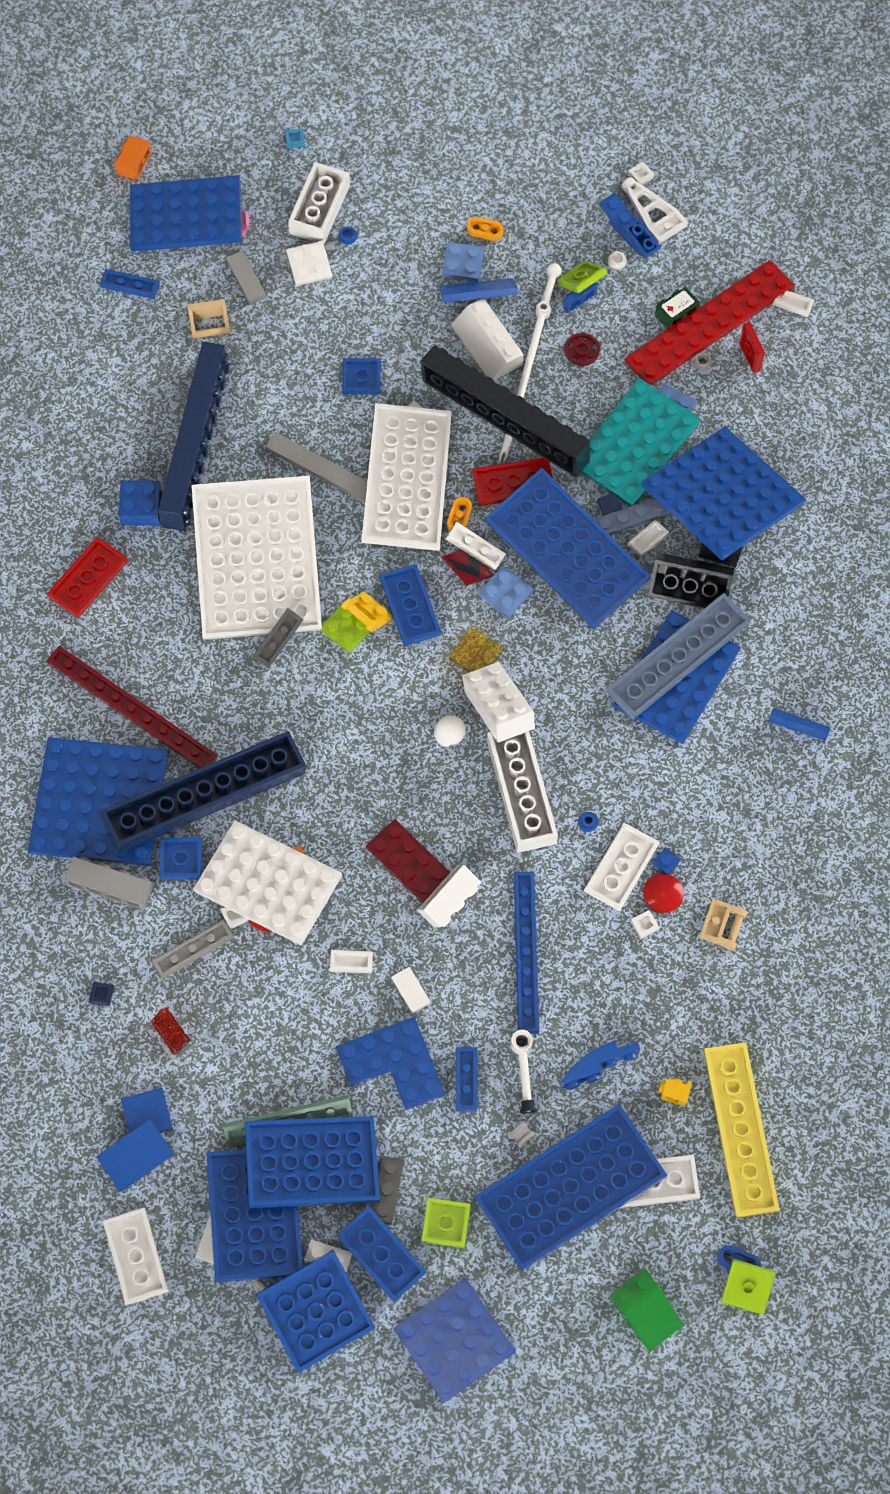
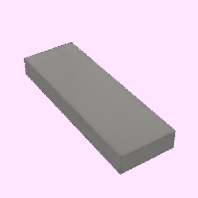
[226,251,266,305]

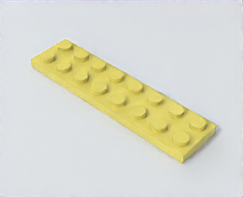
[704,1043,780,1218]

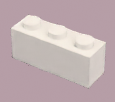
[417,865,481,927]

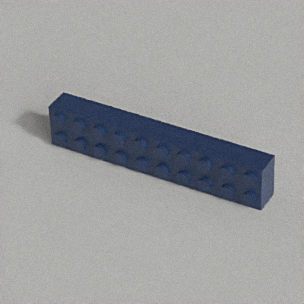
[158,341,230,532]
[100,731,306,854]

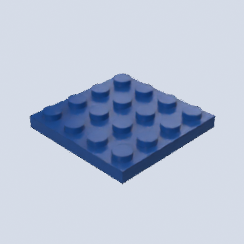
[255,1249,375,1373]
[393,1277,516,1404]

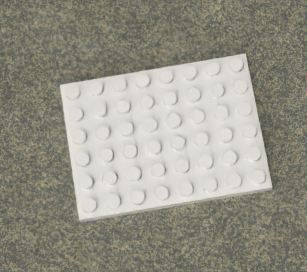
[192,476,322,640]

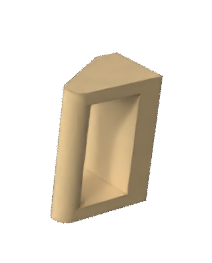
[187,299,230,339]

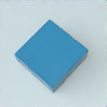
[285,129,305,148]

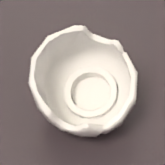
[434,715,466,747]

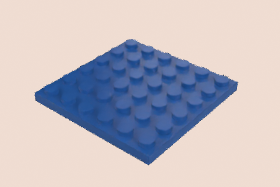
[641,426,806,560]
[28,737,169,866]

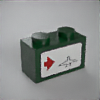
[655,286,700,329]

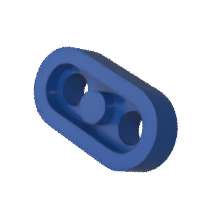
[717,1245,761,1270]

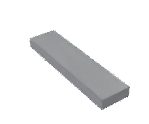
[151,919,235,980]

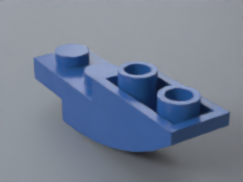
[599,192,661,258]
[561,1040,640,1090]

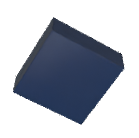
[597,493,623,516]
[89,982,115,1007]

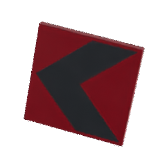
[442,550,494,586]

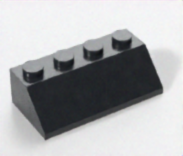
[648,552,734,608]

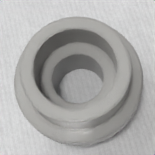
[693,352,712,371]

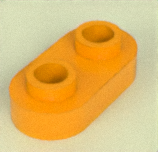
[467,217,504,241]
[447,497,472,532]

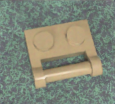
[699,899,748,951]

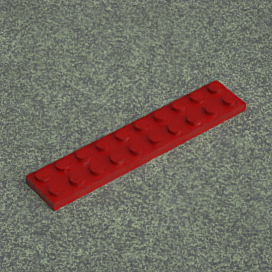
[625,260,794,386]

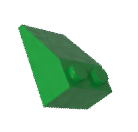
[609,1268,684,1352]

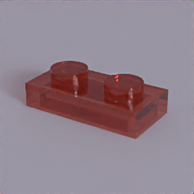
[150,1007,191,1055]

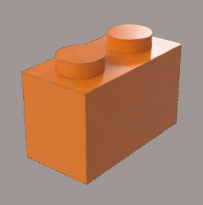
[114,135,151,181]

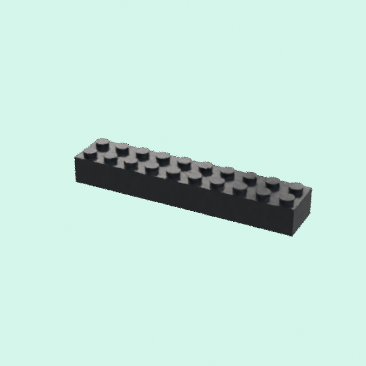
[420,345,590,478]

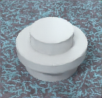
[608,251,627,270]

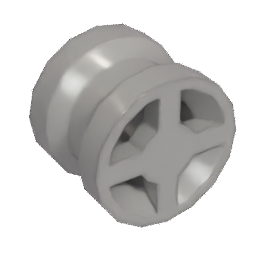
[509,1121,536,1149]

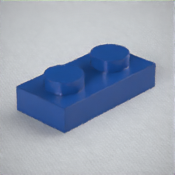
[563,282,598,313]

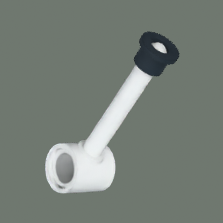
[511,1030,537,1113]

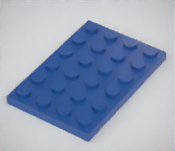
[130,175,242,251]
[613,610,741,745]
[245,1116,380,1208]
[206,1149,303,1283]

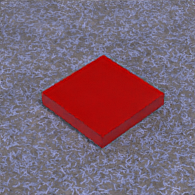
[739,321,765,373]

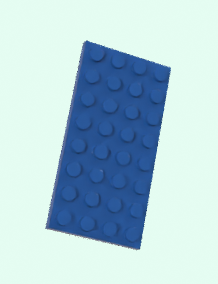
[485,468,651,630]
[474,1104,668,1271]

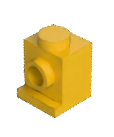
[658,1078,692,1106]

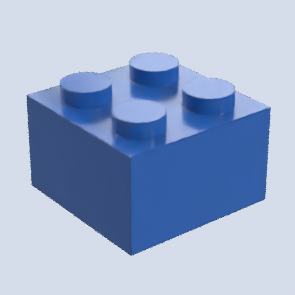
[118,480,162,526]

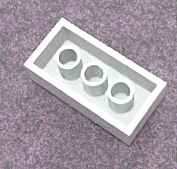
[288,162,350,244]
[463,662,535,742]

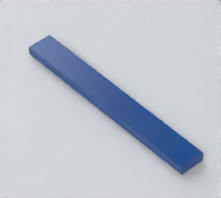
[513,872,539,1034]

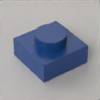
[652,847,681,875]

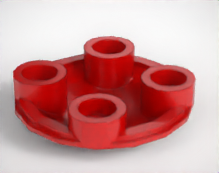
[643,874,684,913]

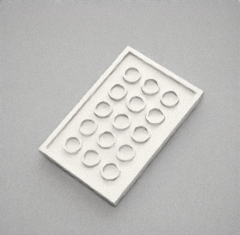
[193,821,342,946]

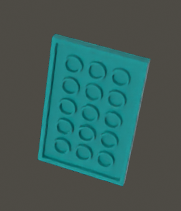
[581,378,701,506]

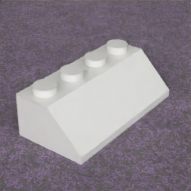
[451,298,523,380]

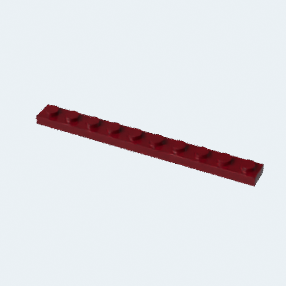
[47,646,218,768]

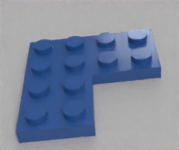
[336,1016,445,1110]

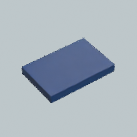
[96,1119,174,1192]

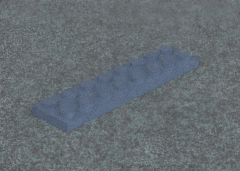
[606,593,751,720]

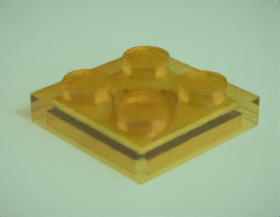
[449,626,504,673]

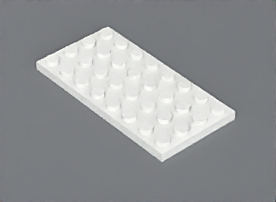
[361,403,452,551]

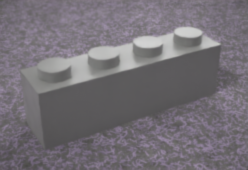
[64,857,153,910]

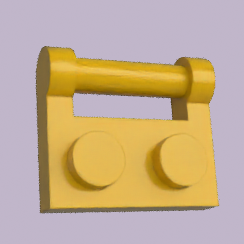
[342,592,393,632]

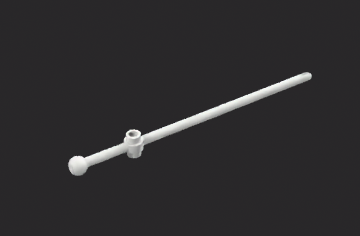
[499,263,562,463]

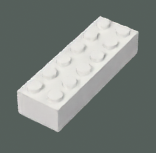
[487,731,558,853]

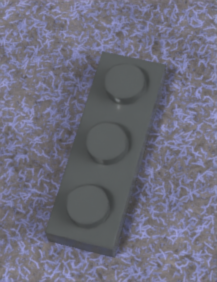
[253,608,304,668]
[372,1156,404,1225]

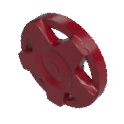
[565,333,600,366]

